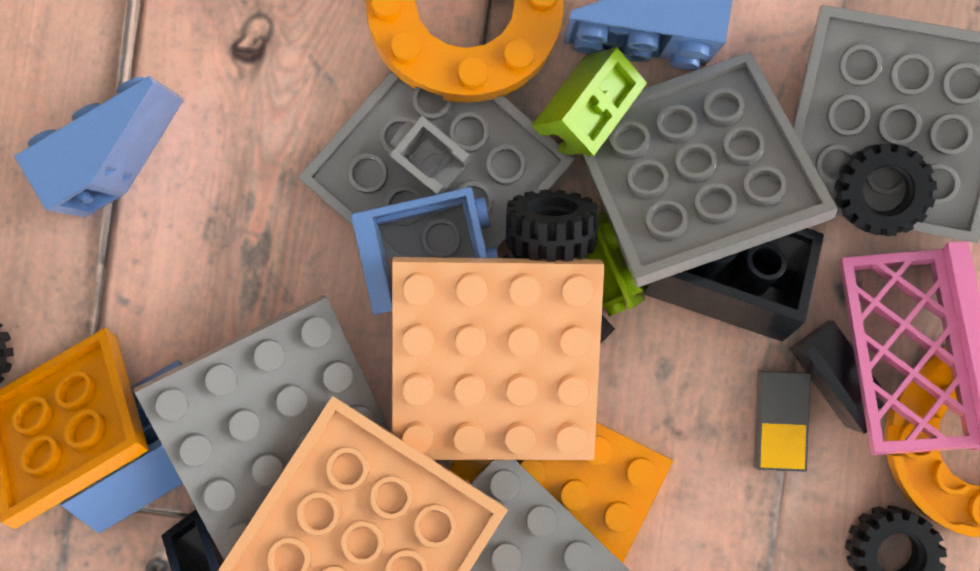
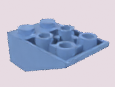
[563,0,732,70]
[14,76,183,218]

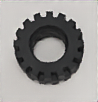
[835,143,937,236]
[506,190,598,262]
[845,505,947,571]

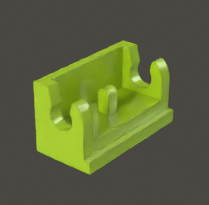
[531,47,647,157]

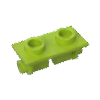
[582,212,646,316]

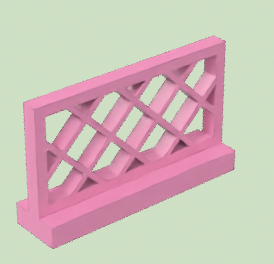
[839,241,980,455]

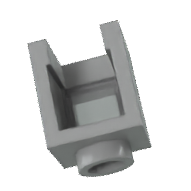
[390,116,471,195]

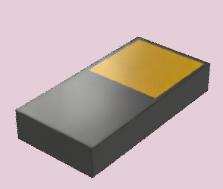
[754,371,811,472]

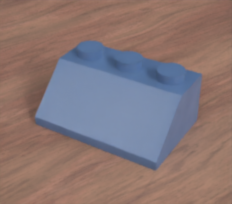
[60,360,183,534]

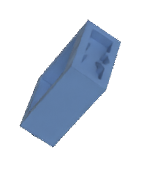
[351,187,498,315]

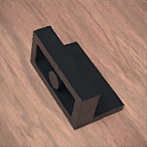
[789,320,885,434]

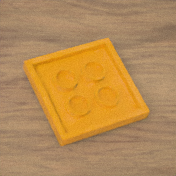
[0,327,149,529]

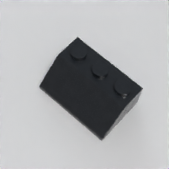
[643,228,824,342]

